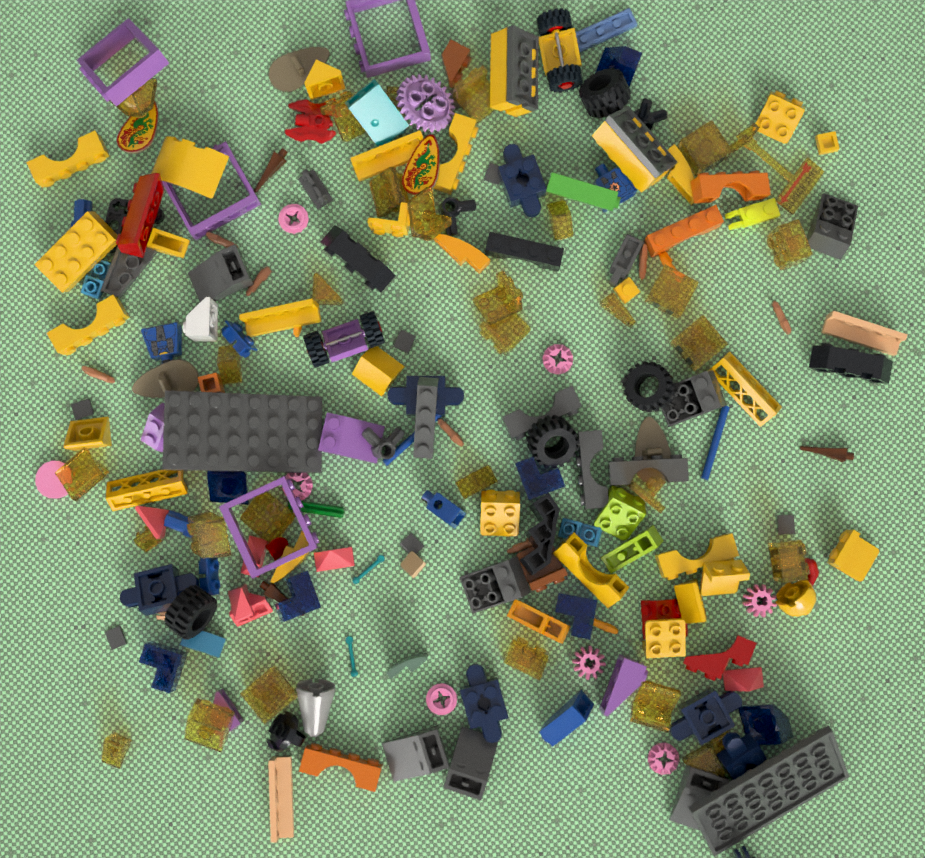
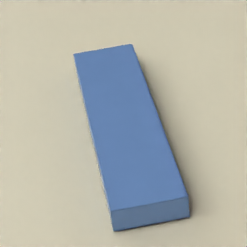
[576,8,637,53]

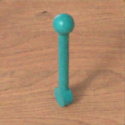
[352,555,385,584]
[345,636,358,677]

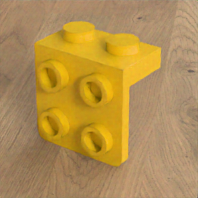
[754,90,805,144]
[367,202,414,237]
[480,490,520,536]
[827,530,879,582]
[700,560,750,596]
[642,618,686,658]

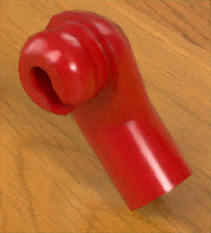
[802,558,819,586]

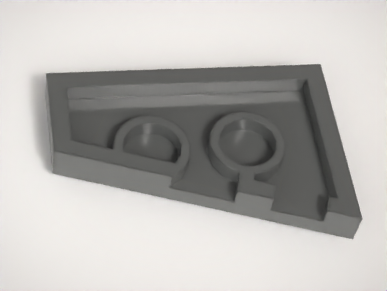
[100,247,158,298]

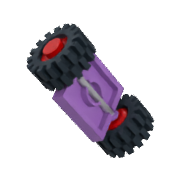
[303,311,385,368]

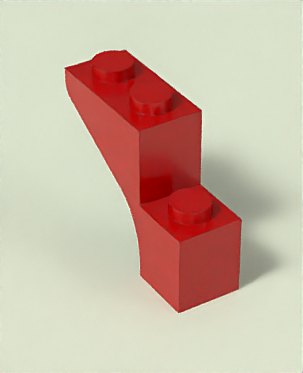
[683,635,757,681]

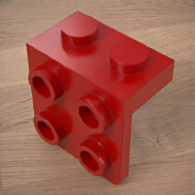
[641,598,688,640]

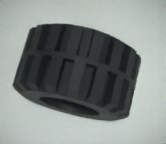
[579,68,631,118]
[623,361,675,412]
[526,415,579,469]
[164,585,217,640]

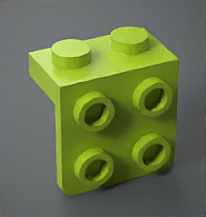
[594,485,646,541]

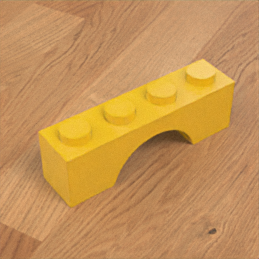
[433,113,479,195]
[26,130,110,188]
[47,295,130,355]
[553,532,629,608]
[655,533,739,580]

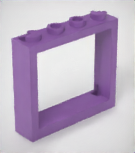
[344,0,431,78]
[76,18,169,107]
[162,141,261,240]
[219,476,320,578]

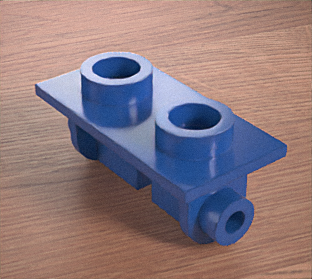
[221,320,258,358]
[198,555,220,595]

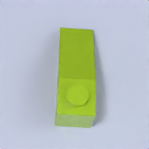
[600,525,664,574]

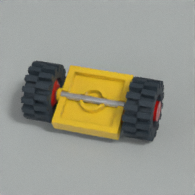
[537,8,583,93]

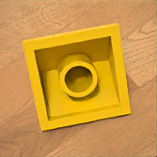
[304,59,346,100]
[352,346,405,397]
[63,417,112,451]
[674,579,707,624]

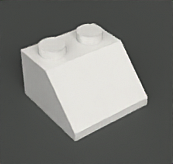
[183,297,218,342]

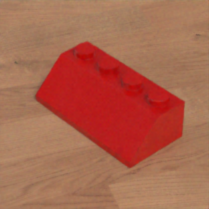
[116,173,165,258]

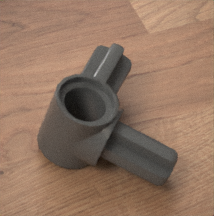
[361,427,405,459]

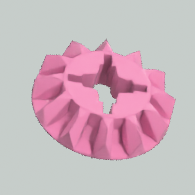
[278,204,309,234]
[543,344,573,374]
[282,473,313,500]
[426,683,457,715]
[648,743,680,775]

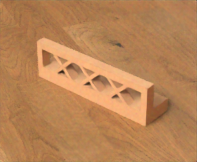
[821,311,908,356]
[268,756,294,843]

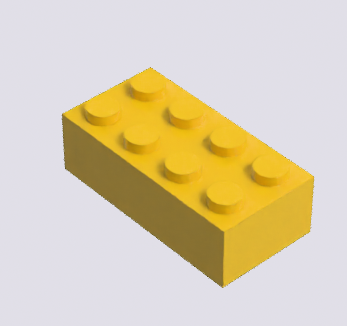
[34,211,118,293]

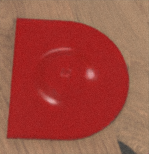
[265,537,289,561]

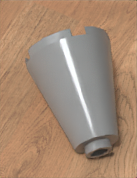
[296,679,336,737]

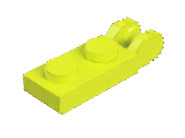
[725,198,780,230]

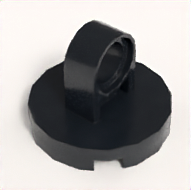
[267,711,306,752]

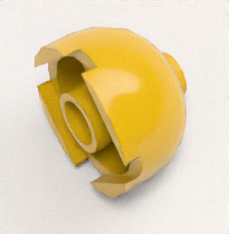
[775,578,817,617]

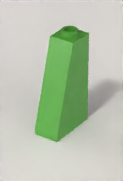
[546,172,621,212]

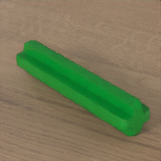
[288,501,345,518]

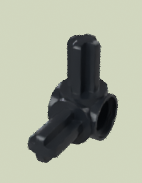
[634,98,667,130]
[439,197,476,236]

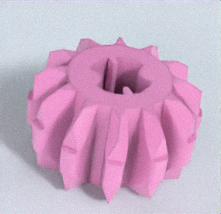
[743,584,777,617]
[572,646,606,680]

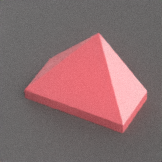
[135,506,169,539]
[240,536,269,578]
[314,547,355,572]
[228,584,254,623]
[229,593,273,627]
[723,667,764,692]

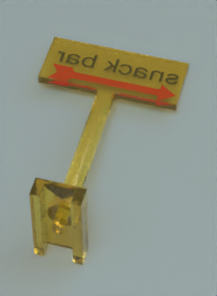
[728,123,825,215]

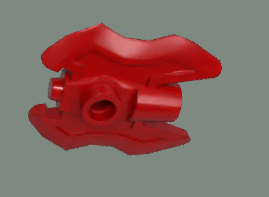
[285,99,338,144]

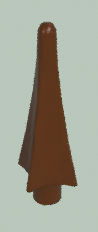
[254,148,288,193]
[799,446,854,462]
[259,581,305,616]

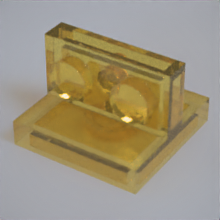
[369,167,411,217]
[55,448,109,502]
[628,475,666,514]

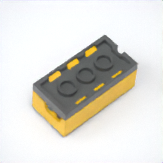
[490,25,539,117]
[592,106,678,193]

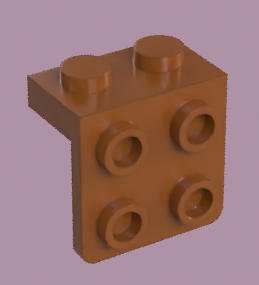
[516,546,568,592]

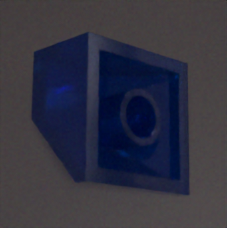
[595,46,642,87]
[207,471,249,505]
[738,704,794,745]

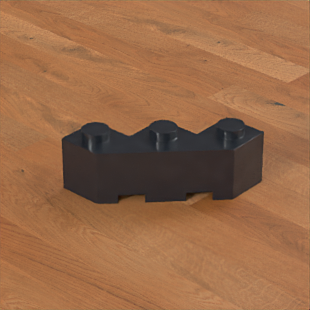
[320,225,396,293]
[809,343,893,384]
[520,493,560,576]

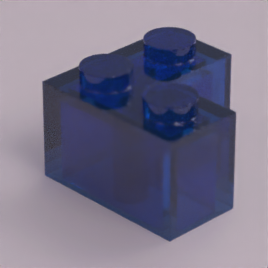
[515,456,565,500]
[274,571,321,623]
[555,592,598,640]
[139,641,188,694]

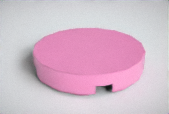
[35,461,75,499]

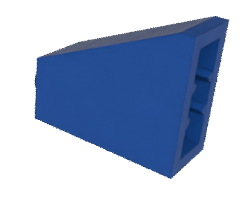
[539,690,594,747]

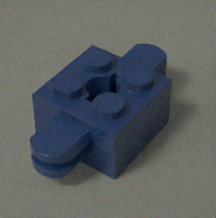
[498,144,547,218]
[387,376,464,417]
[120,564,199,616]
[460,664,509,743]
[669,687,742,745]
[716,732,768,780]

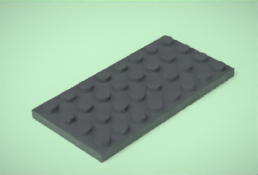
[162,390,322,473]
[688,725,849,856]

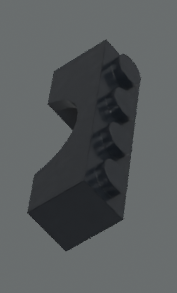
[485,232,564,272]

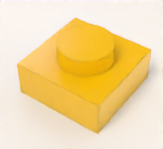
[815,131,840,155]
[613,277,640,304]

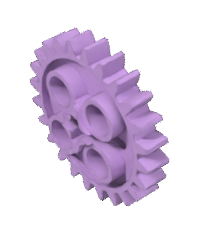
[396,74,455,133]

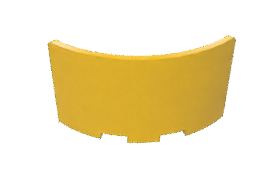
[151,136,229,198]

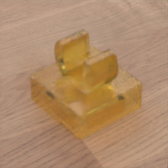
[133,526,162,553]

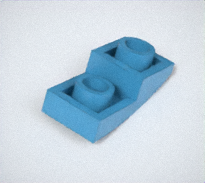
[81,259,111,299]
[558,518,602,547]
[179,631,226,658]

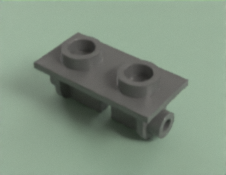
[298,169,333,210]

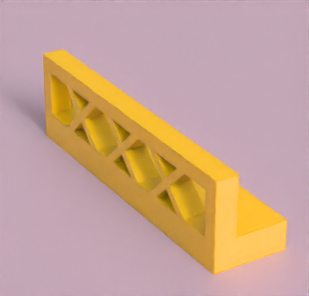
[350,130,423,182]
[239,298,322,337]
[709,351,782,427]
[105,470,188,511]

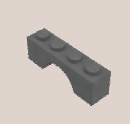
[413,377,439,459]
[502,385,582,441]
[576,430,609,509]
[608,454,689,485]

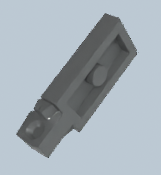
[608,233,644,287]

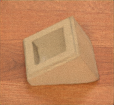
[400,551,426,578]

